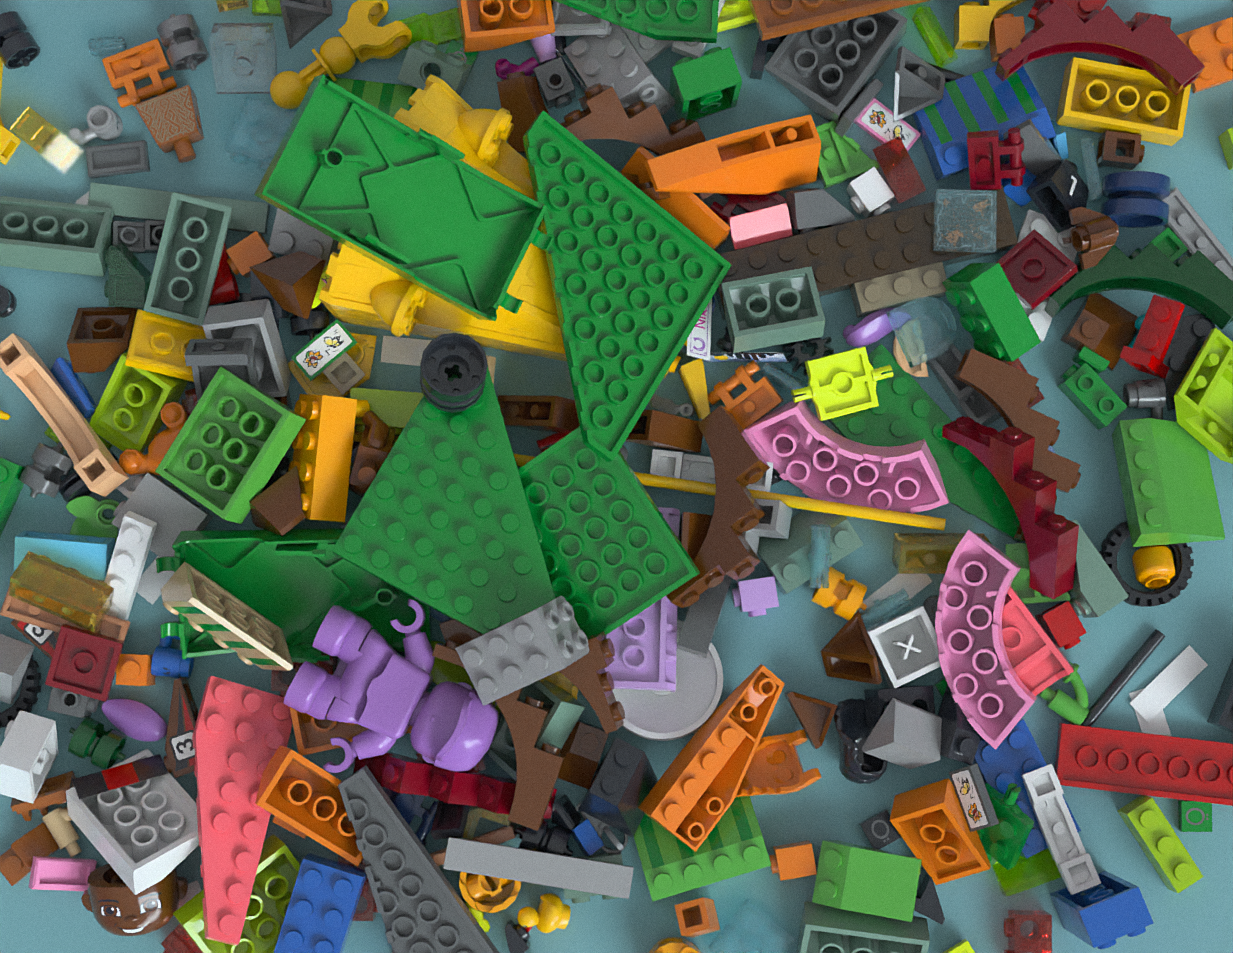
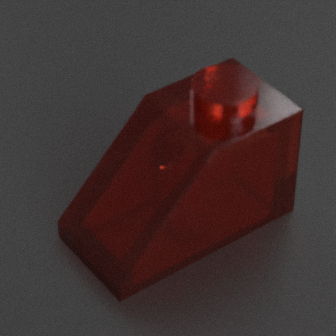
[872,136,926,204]

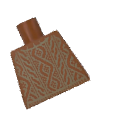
[135,85,204,163]

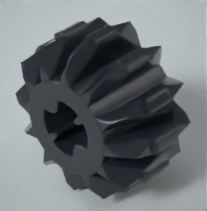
[782,337,834,376]

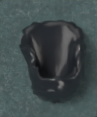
[834,698,888,784]

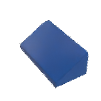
[50,357,97,419]

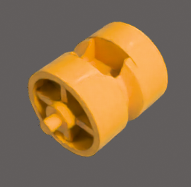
[811,566,867,621]

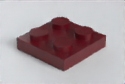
[996,229,1078,310]
[45,624,124,702]

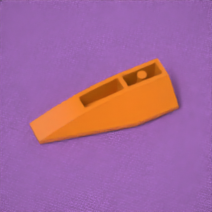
[645,114,821,195]
[638,664,785,852]

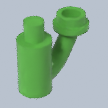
[1039,661,1089,725]

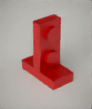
[1120,295,1185,379]

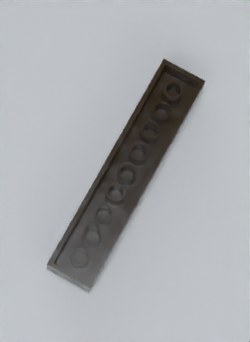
[715,185,1018,320]

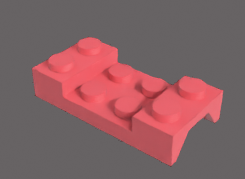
[1002,585,1074,696]

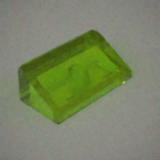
[912,6,958,67]
[992,848,1062,897]

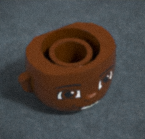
[81,864,188,936]

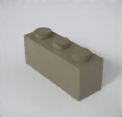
[850,262,947,318]

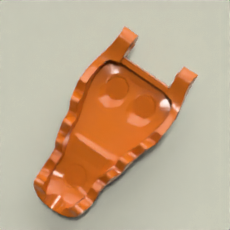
[735,729,822,797]

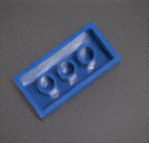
[972,719,1081,859]
[274,853,367,953]
[1050,871,1154,949]

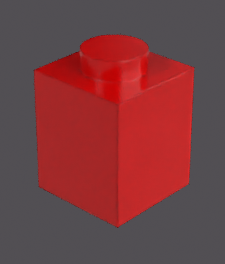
[1036,601,1087,650]

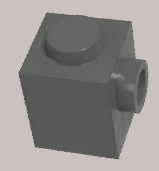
[533,57,576,109]
[47,687,99,718]

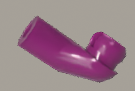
[495,56,539,80]

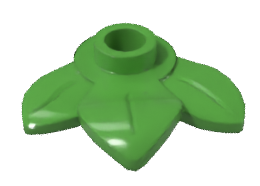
[66,495,120,542]

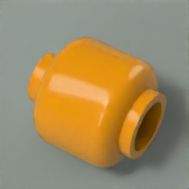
[1132,545,1175,589]

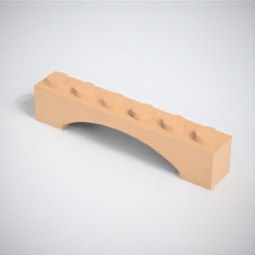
[0,333,129,497]

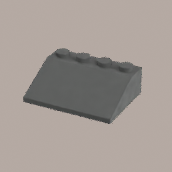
[764,10,908,124]

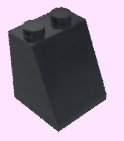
[578,737,658,838]

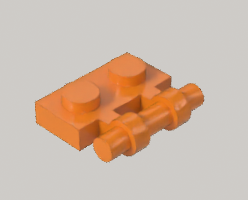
[102,38,178,108]
[708,360,784,430]

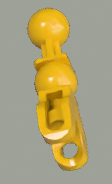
[270,0,412,110]

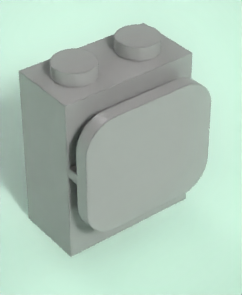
[112,473,213,557]

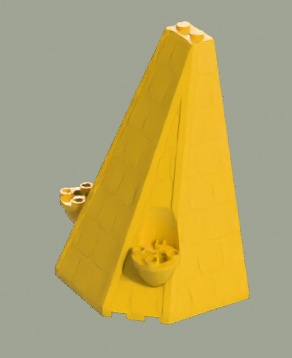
[319,74,687,378]

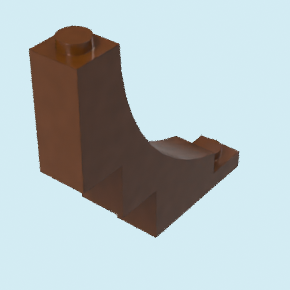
[497,71,671,201]
[498,395,703,453]

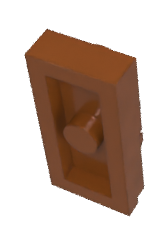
[10,771,76,821]

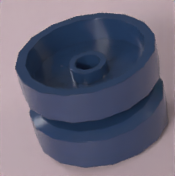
[1101,171,1171,228]

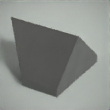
[280,0,332,49]
[893,46,945,123]

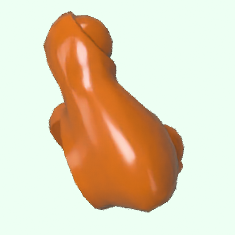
[119,401,188,476]

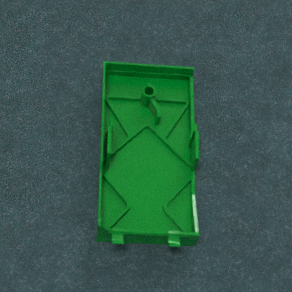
[254,74,554,321]
[156,529,432,663]

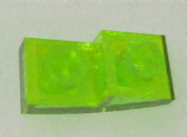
[398,7,462,50]

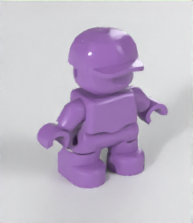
[283,599,498,773]

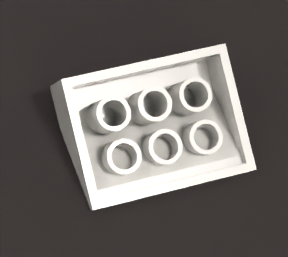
[66,748,199,895]

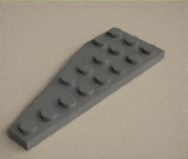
[338,765,499,953]

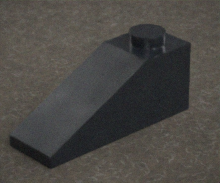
[938,684,981,765]

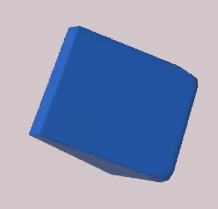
[568,819,604,856]

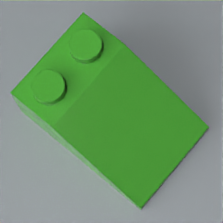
[812,840,922,922]

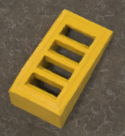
[679,358,710,421]

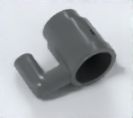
[1123,377,1166,420]

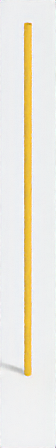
[353,429,946,531]

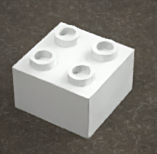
[867,606,941,688]
[0,710,59,804]

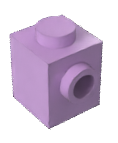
[732,576,779,617]

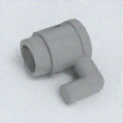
[69,105,123,145]

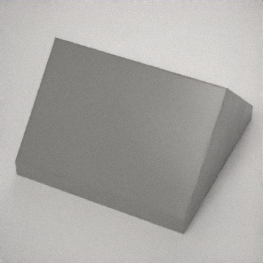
[0,633,35,704]
[861,698,942,769]

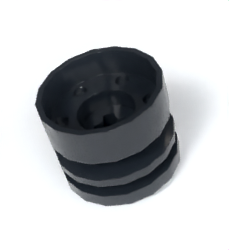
[420,333,488,413]

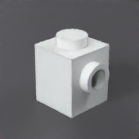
[846,167,894,218]

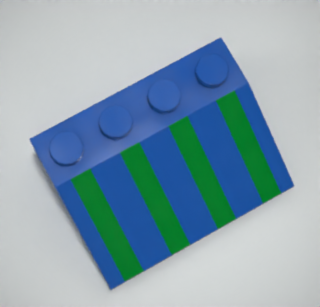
[912,65,1056,181]

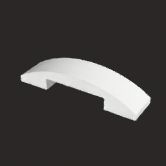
[650,449,774,492]
[1022,764,1101,895]

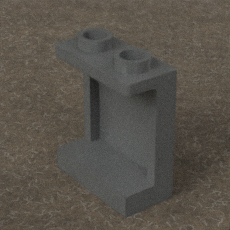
[184,338,260,402]

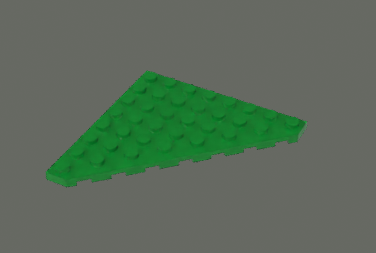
[523,110,732,462]
[332,368,555,674]

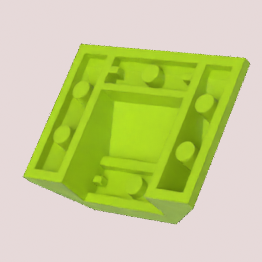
[1174,327,1233,464]

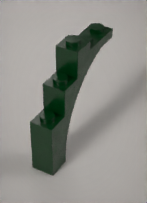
[1044,243,1233,330]

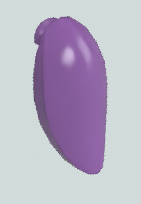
[843,308,911,347]
[101,699,168,741]

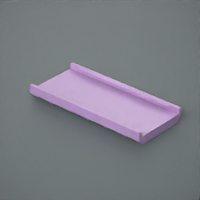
[605,507,680,692]

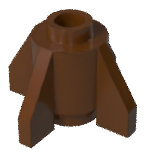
[1062,207,1119,269]

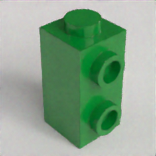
[1057,362,1128,430]

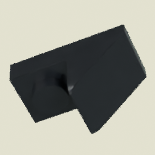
[914,874,945,925]

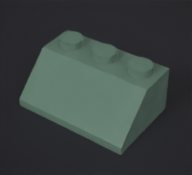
[721,267,825,353]
[757,510,864,595]
[486,678,585,781]

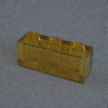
[892,533,991,574]
[9,551,114,632]

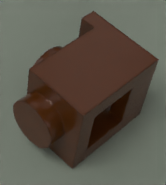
[1095,130,1145,170]

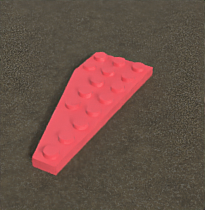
[192,676,293,946]

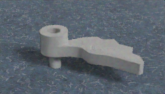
[651,394,695,417]

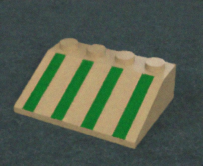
[161,561,294,671]

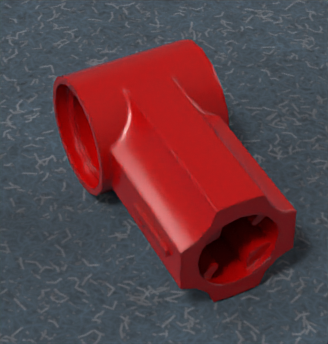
[209,243,240,306]

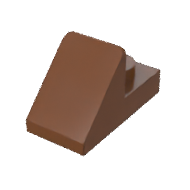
[0,822,60,886]

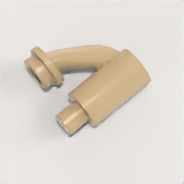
[42,807,82,858]

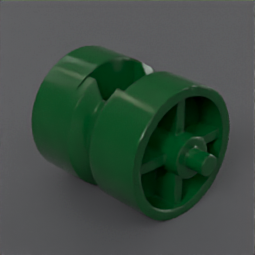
[68,716,127,770]

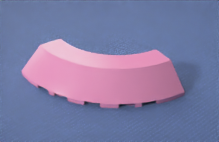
[744,400,949,514]
[935,530,1037,750]

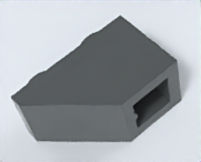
[785,188,855,234]

